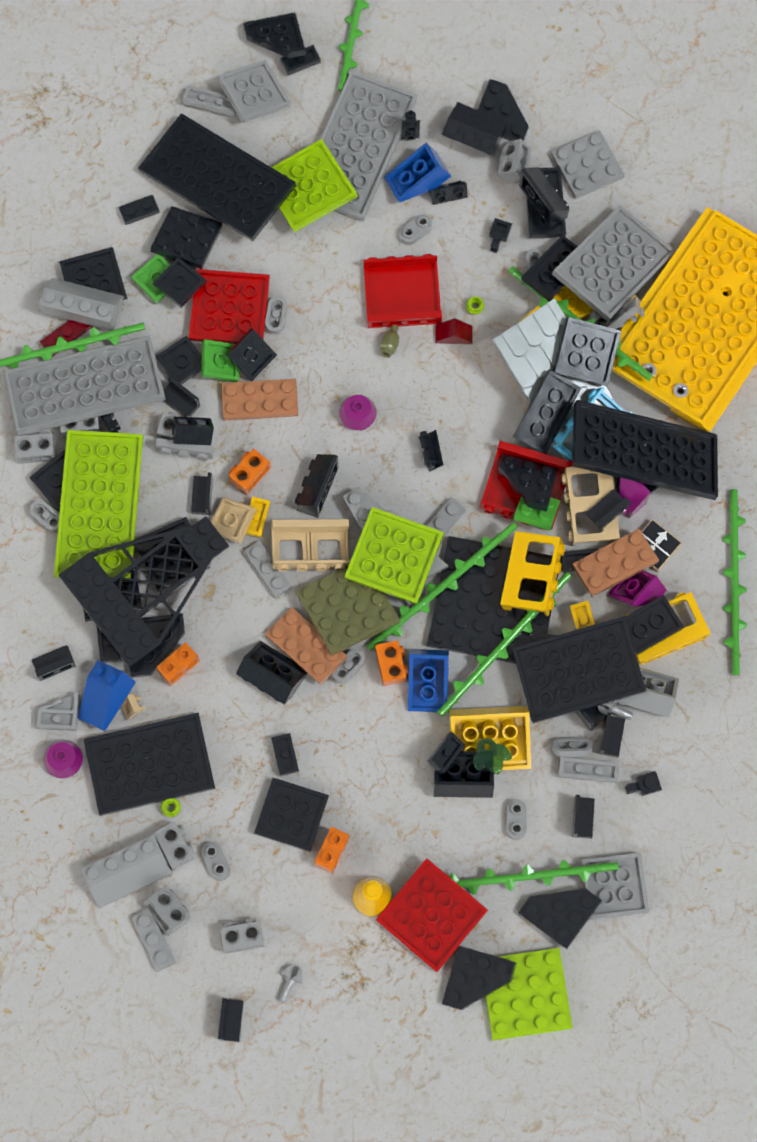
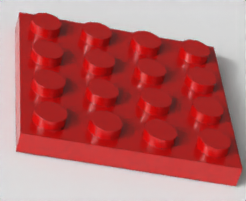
[188,269,270,344]
[376,858,488,972]

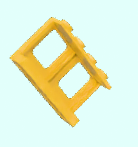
[501,531,565,616]
[625,592,711,666]

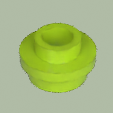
[466,296,485,315]
[161,798,181,817]

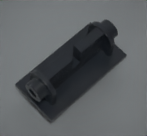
[401,110,420,140]
[429,180,468,205]
[419,430,444,472]

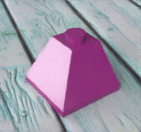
[617,477,651,518]
[608,571,667,607]

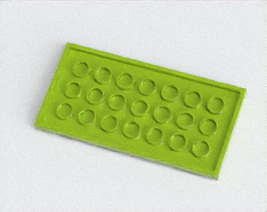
[54,430,144,582]

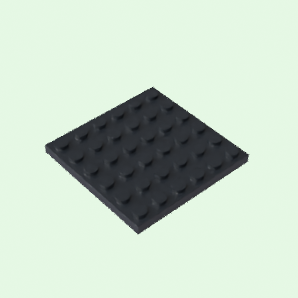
[427,536,561,664]

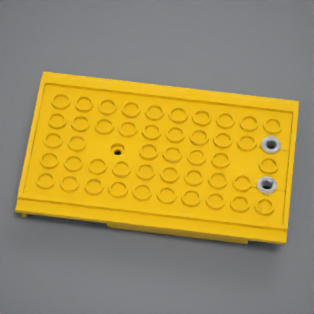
[612,207,757,432]

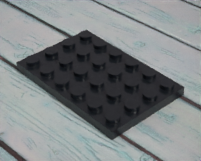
[512,616,647,724]
[83,713,216,816]

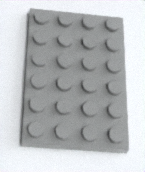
[552,205,676,322]

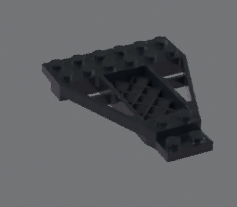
[58,516,229,668]

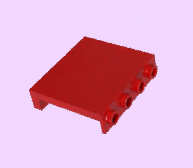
[363,254,442,329]
[480,441,572,530]

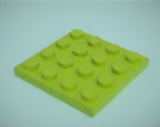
[272,139,358,233]
[344,507,444,604]
[486,948,573,1041]

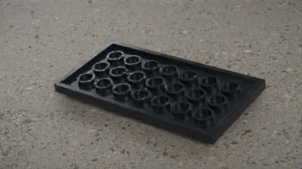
[138,113,297,242]
[572,400,718,500]

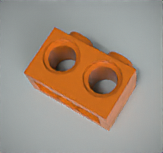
[228,448,271,495]
[375,640,409,686]
[156,642,200,686]
[314,826,350,874]

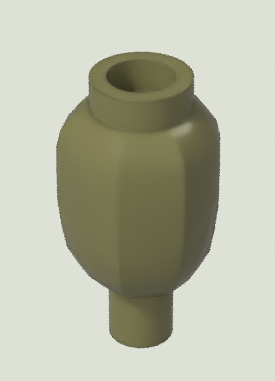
[380,325,399,358]

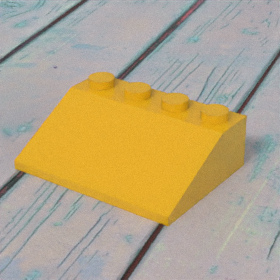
[449,706,531,771]

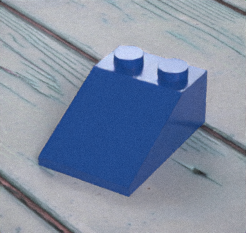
[384,143,451,203]
[408,649,449,712]
[78,660,136,732]

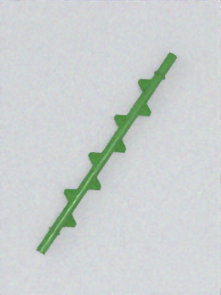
[338,0,369,92]
[509,266,653,381]
[0,322,146,369]
[723,489,747,676]
[366,522,518,651]
[437,572,572,717]
[449,860,619,894]

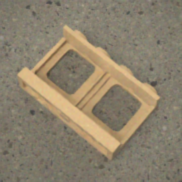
[562,467,620,546]
[271,519,351,572]

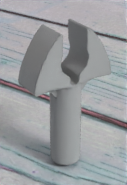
[598,701,633,720]
[278,964,302,1003]

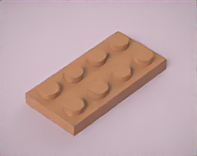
[221,379,298,421]
[573,529,659,597]
[265,607,347,685]

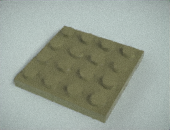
[296,566,400,656]

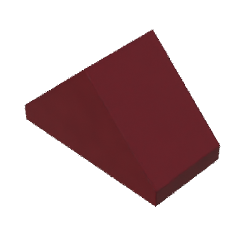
[435,318,473,344]

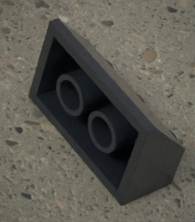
[441,102,508,156]
[519,167,569,228]
[295,454,339,518]
[236,641,307,705]
[434,751,494,798]

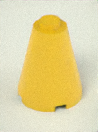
[353,876,392,917]

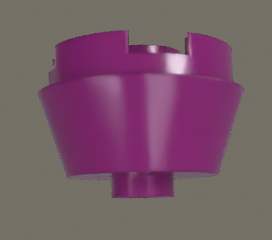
[339,395,377,431]
[44,740,83,778]

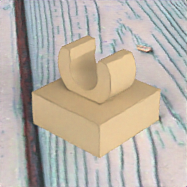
[121,693,146,720]

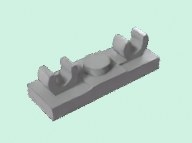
[598,296,644,329]

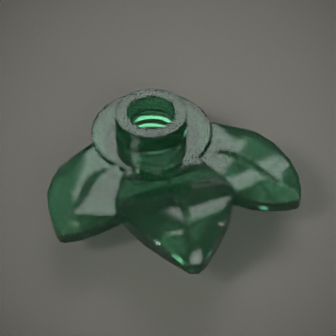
[473,738,512,775]

